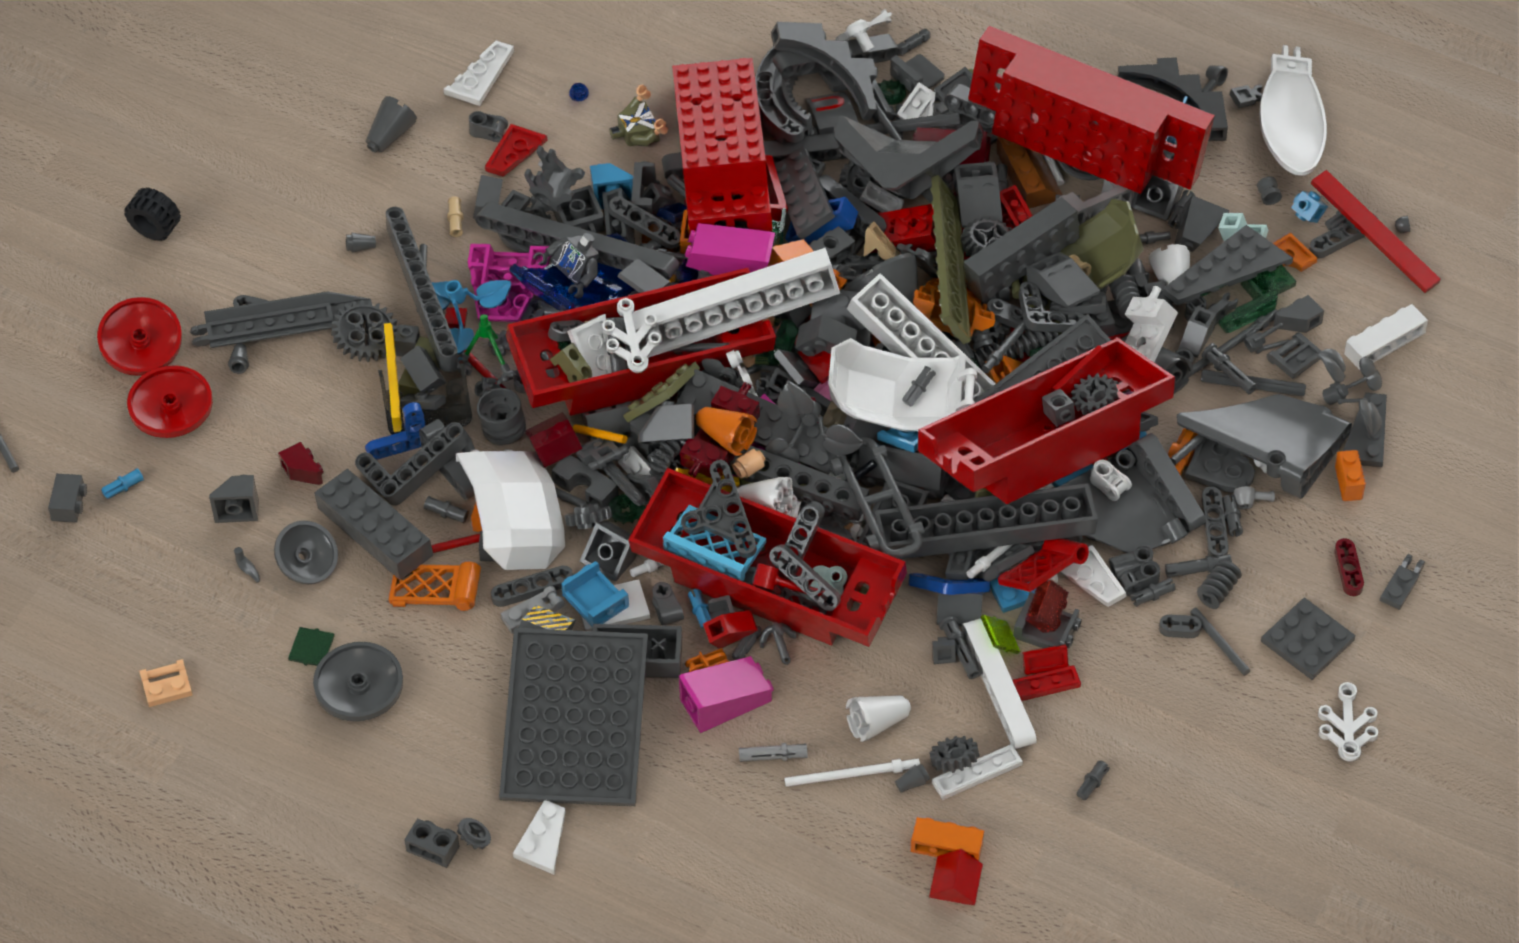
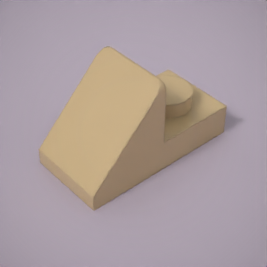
[864,221,900,260]

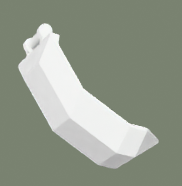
[828,338,977,431]
[456,449,565,570]

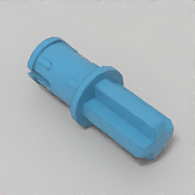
[101,468,144,499]
[688,589,711,629]

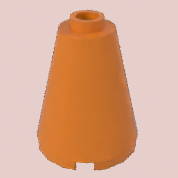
[695,407,757,456]

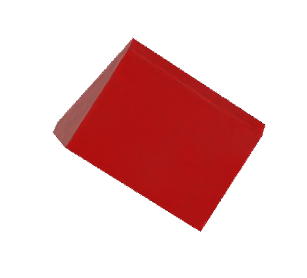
[929,849,983,906]

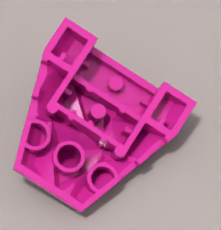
[467,244,550,322]

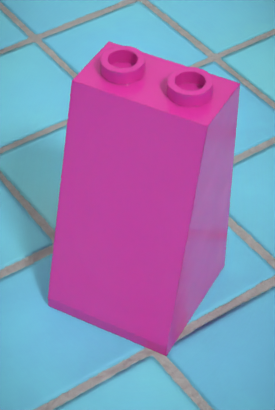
[684,223,775,275]
[679,656,774,733]

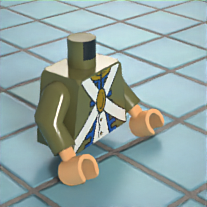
[609,84,668,147]

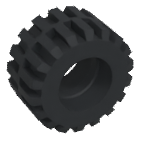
[124,187,181,241]

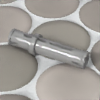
[739,743,808,762]

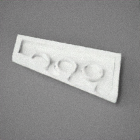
[444,41,514,106]

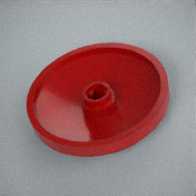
[97,297,182,376]
[127,365,213,438]

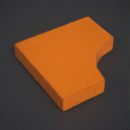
[1273,232,1317,272]

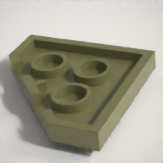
[623,362,700,422]

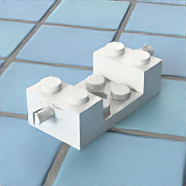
[1114,286,1178,384]

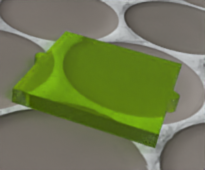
[980,614,1021,654]

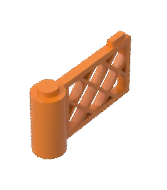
[388,561,481,611]

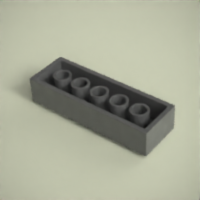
[964,197,1080,303]
[314,468,433,580]

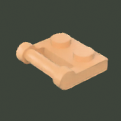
[139,659,193,707]

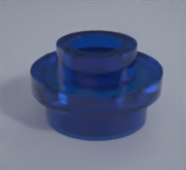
[569,83,589,102]

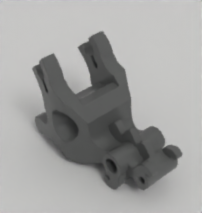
[524,146,585,219]

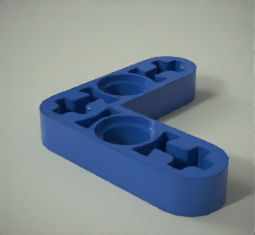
[365,402,425,460]
[908,573,991,595]

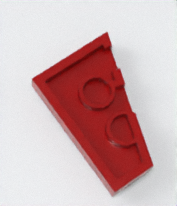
[485,124,548,177]

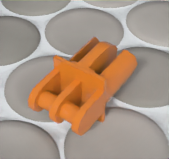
[685,648,730,672]

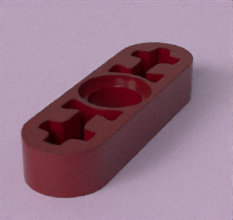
[1334,538,1364,596]

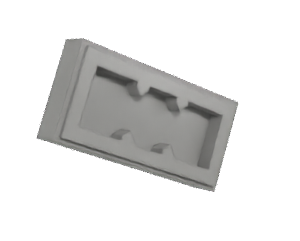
[859,181,905,213]

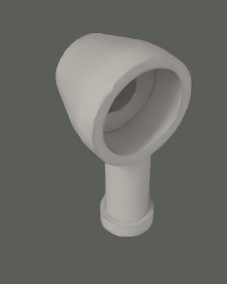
[1234,486,1275,509]

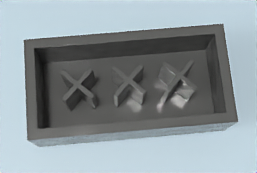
[593,624,683,678]

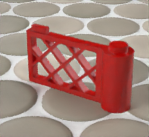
[998,538,1089,592]

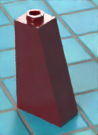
[913,127,992,164]

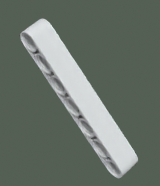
[962,618,1036,749]

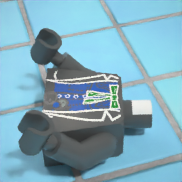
[533,233,599,299]

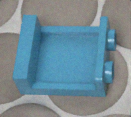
[561,561,629,628]

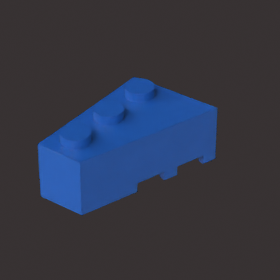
[785,197,858,245]

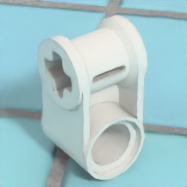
[1090,460,1132,501]

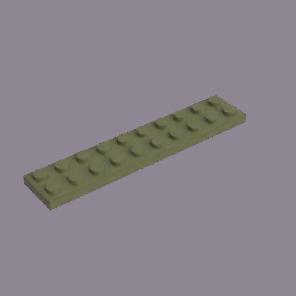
[930,175,971,345]

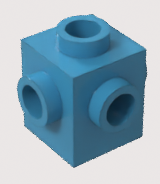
[1291,191,1328,223]

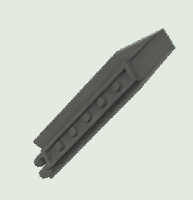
[190,291,371,348]

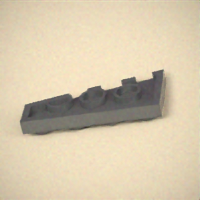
[1343,392,1387,467]

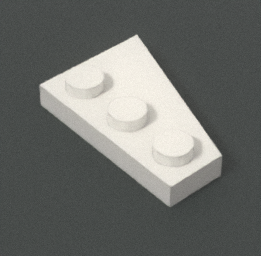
[1059,545,1127,607]

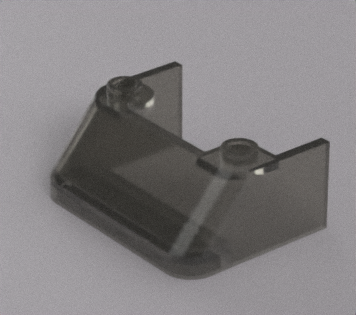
[378,357,472,435]

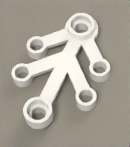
[602,298,661,373]
[726,350,757,396]
[1318,682,1378,761]

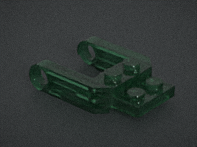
[1200,265,1296,333]

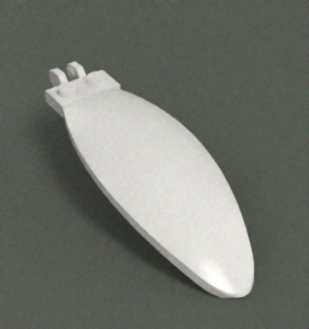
[1259,45,1327,176]

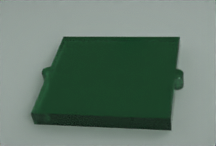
[288,627,335,666]

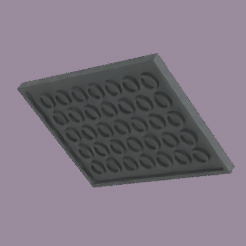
[499,628,648,807]

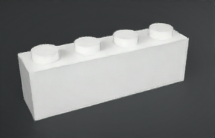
[1344,304,1428,370]

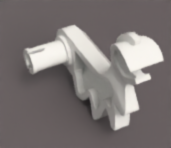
[835,9,892,53]

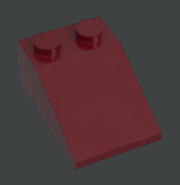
[525,412,583,468]

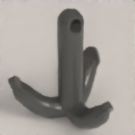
[760,622,797,665]

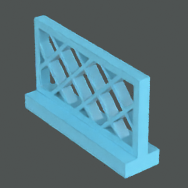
[663,505,766,581]

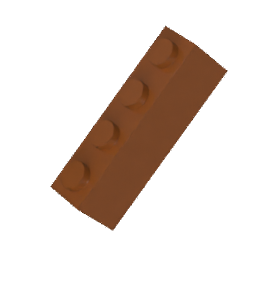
[996,136,1063,209]

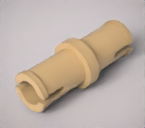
[447,196,463,237]

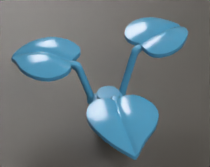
[432,280,511,355]

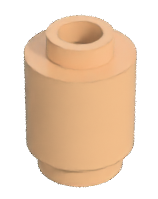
[732,449,766,479]

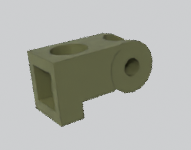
[550,343,592,383]

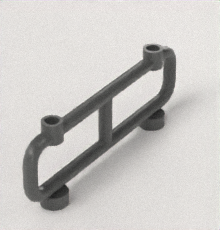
[829,437,925,558]

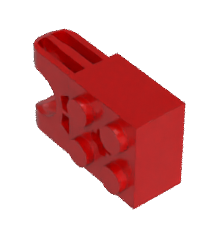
[870,204,937,255]

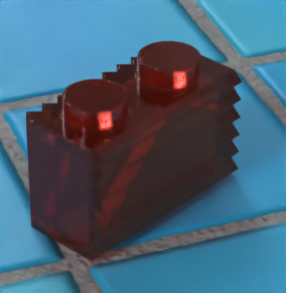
[1025,580,1069,633]

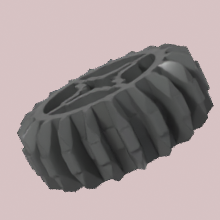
[961,217,1012,256]
[649,439,690,481]

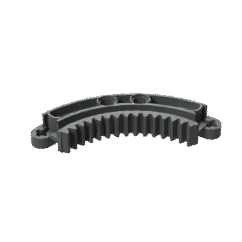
[755,47,813,145]

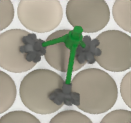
[454,314,519,385]

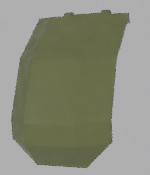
[1011,199,1144,311]

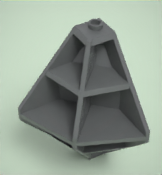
[834,116,984,199]

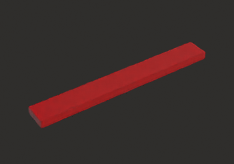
[1311,170,1441,293]

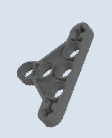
[681,460,757,558]

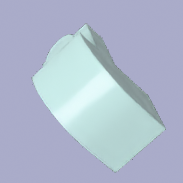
[1218,213,1269,241]

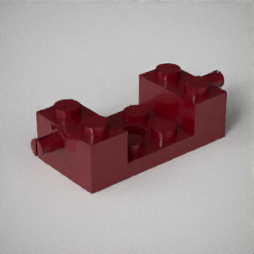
[680,382,760,479]

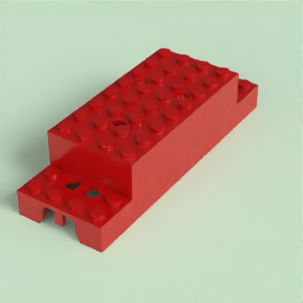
[968,26,1215,194]
[672,58,773,233]
[506,268,776,416]
[918,338,1175,504]
[628,468,907,647]

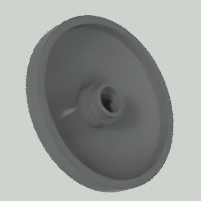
[313,642,403,721]

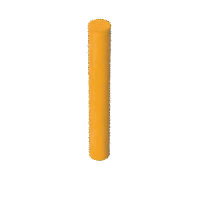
[573,424,628,444]

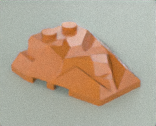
[913,277,995,337]

